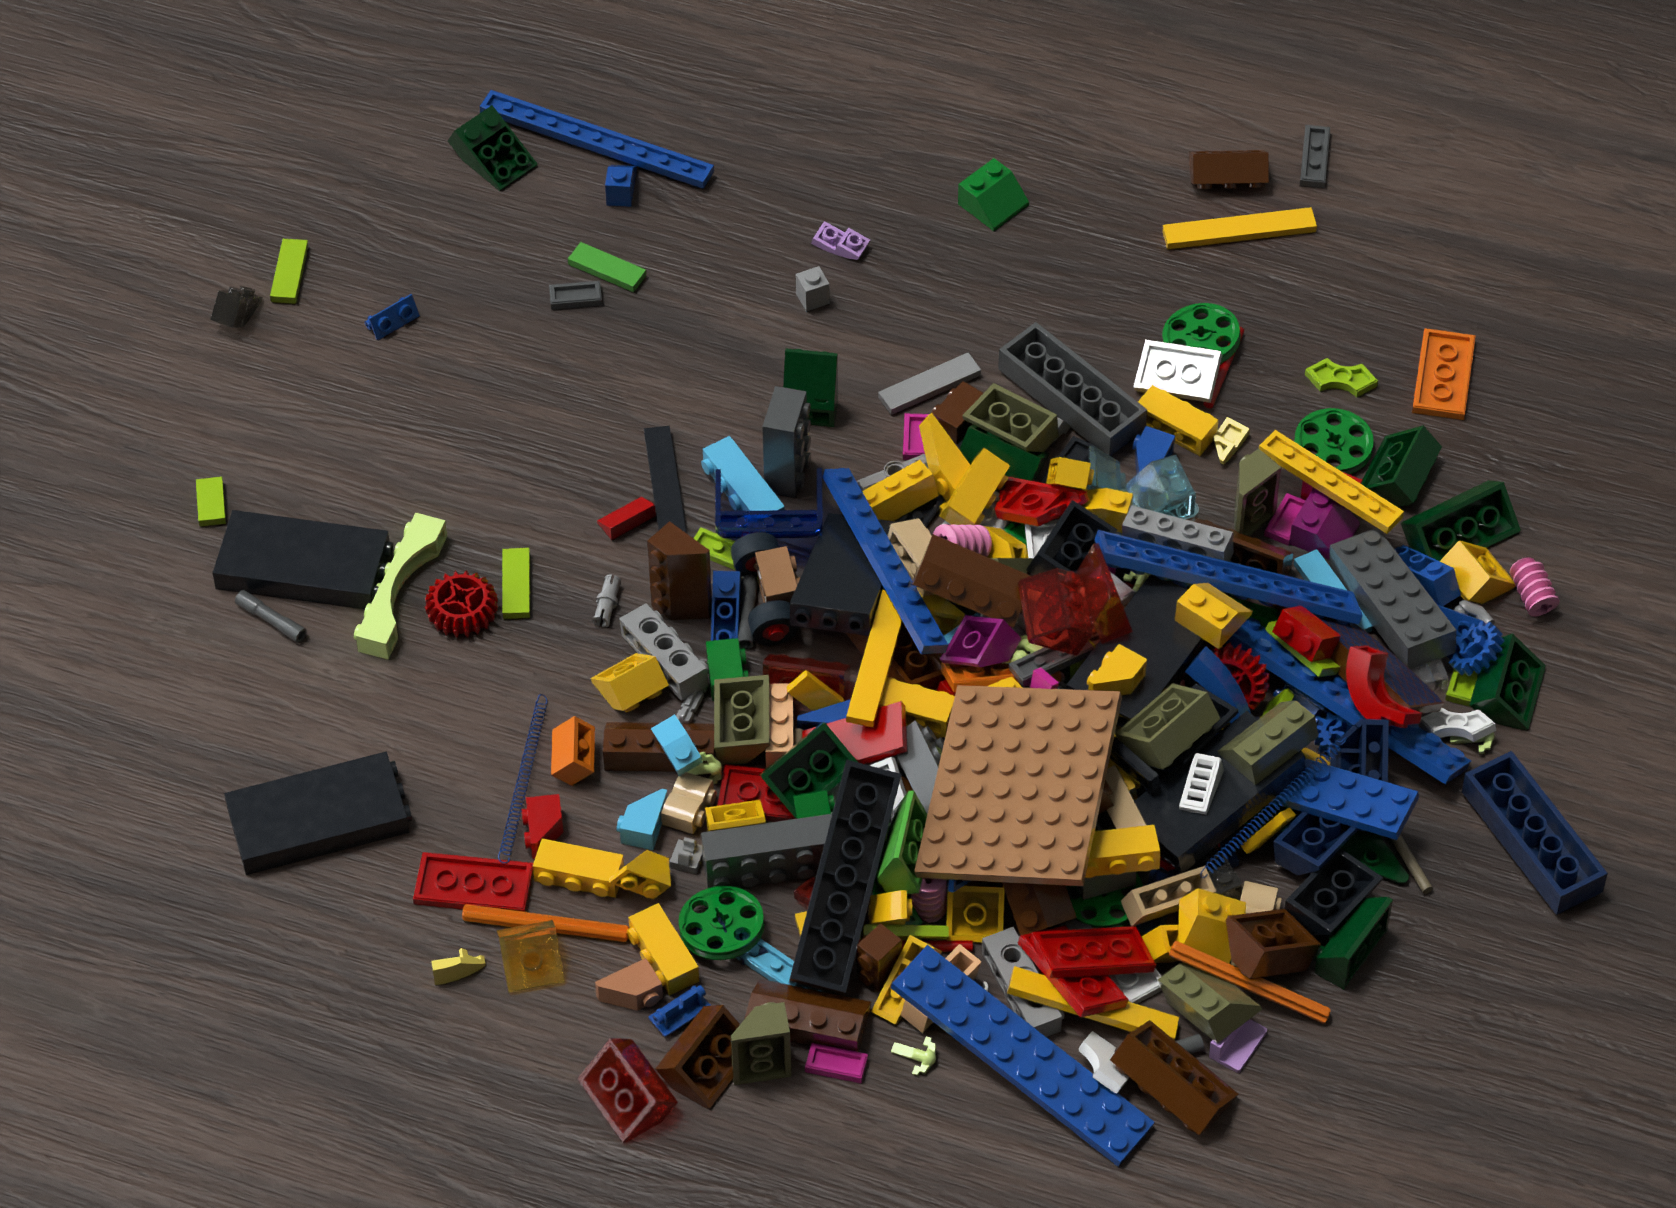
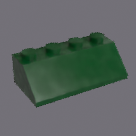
[1401,480,1521,561]

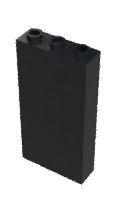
[212,510,394,609]
[790,513,897,636]
[1066,574,1208,729]
[1134,711,1306,874]
[224,751,412,875]

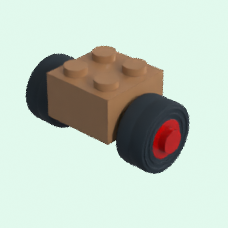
[731,532,800,646]

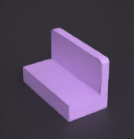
[1209,1019,1267,1073]

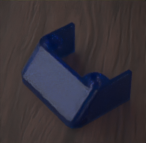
[715,468,823,539]

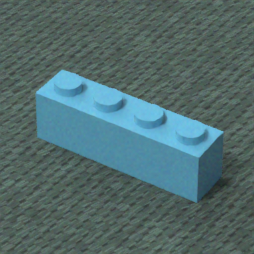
[701,436,785,533]

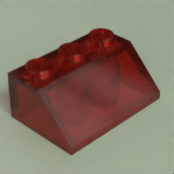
[1074,543,1133,643]
[1018,568,1093,656]
[763,654,850,701]
[577,1038,678,1143]

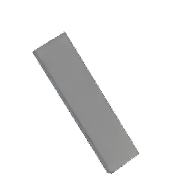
[878,353,981,415]

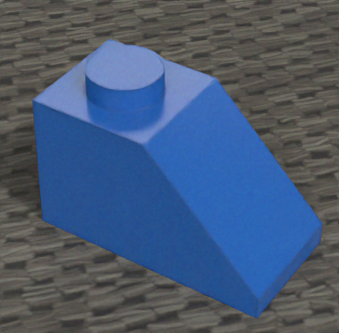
[605,165,637,207]

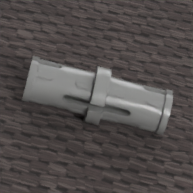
[592,574,622,628]

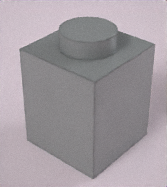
[796,266,830,312]

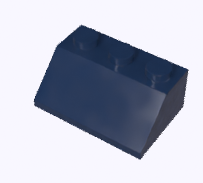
[1274,811,1359,875]

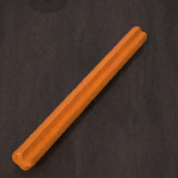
[462,904,629,942]
[1169,941,1330,1023]

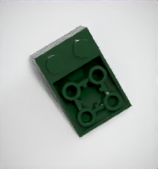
[448,105,538,191]
[783,348,838,427]

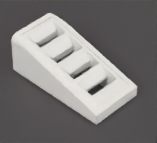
[1179,753,1224,815]

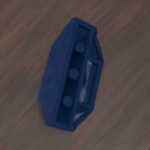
[1330,719,1389,831]

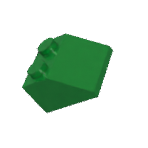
[958,158,1029,231]

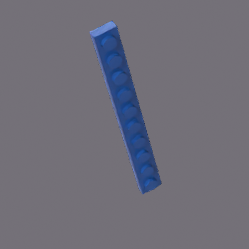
[480,90,714,189]
[822,468,948,654]

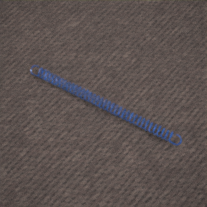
[498,694,547,863]
[1200,737,1347,878]

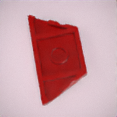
[995,477,1089,527]

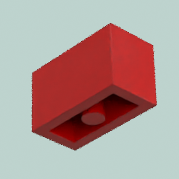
[1272,606,1341,662]

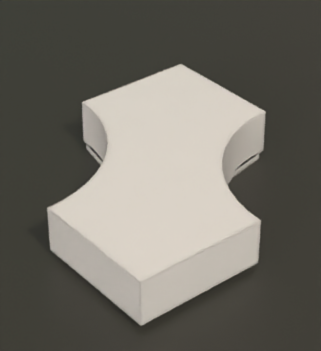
[1419,708,1496,742]
[1079,1031,1129,1094]

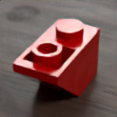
[521,794,563,859]

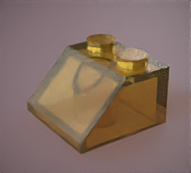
[497,920,565,993]

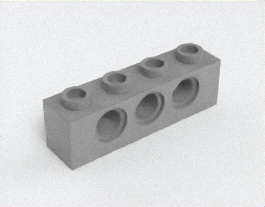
[1122,505,1234,562]
[619,603,709,701]
[982,927,1064,1037]

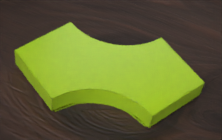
[1305,358,1378,398]

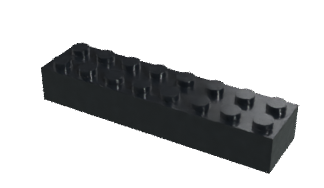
[788,760,902,996]

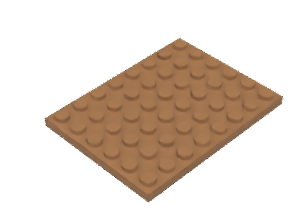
[914,685,1122,886]

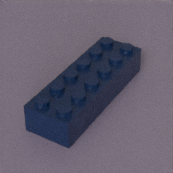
[1462,751,1608,915]

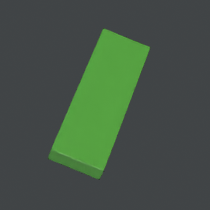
[568,242,646,292]

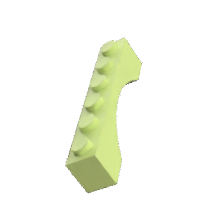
[354,513,447,660]

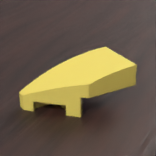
[1213,417,1250,465]
[432,948,486,985]

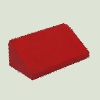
[597,497,656,540]

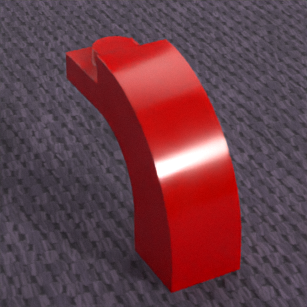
[1346,645,1422,728]

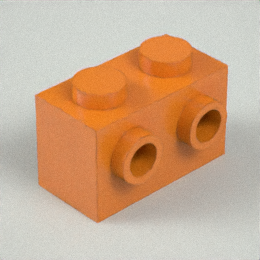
[551,716,595,786]

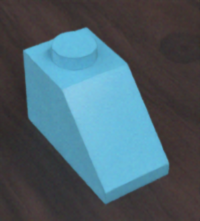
[651,715,703,776]
[616,789,668,850]

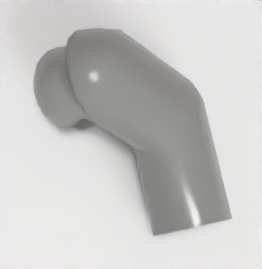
[1454,600,1495,625]

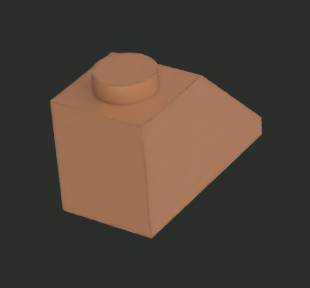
[595,958,663,1011]

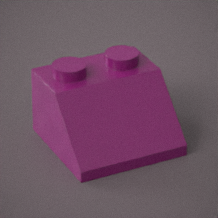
[1289,487,1360,560]
[940,615,1021,667]

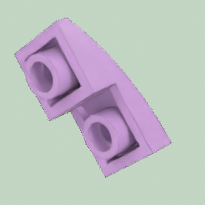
[811,221,870,260]

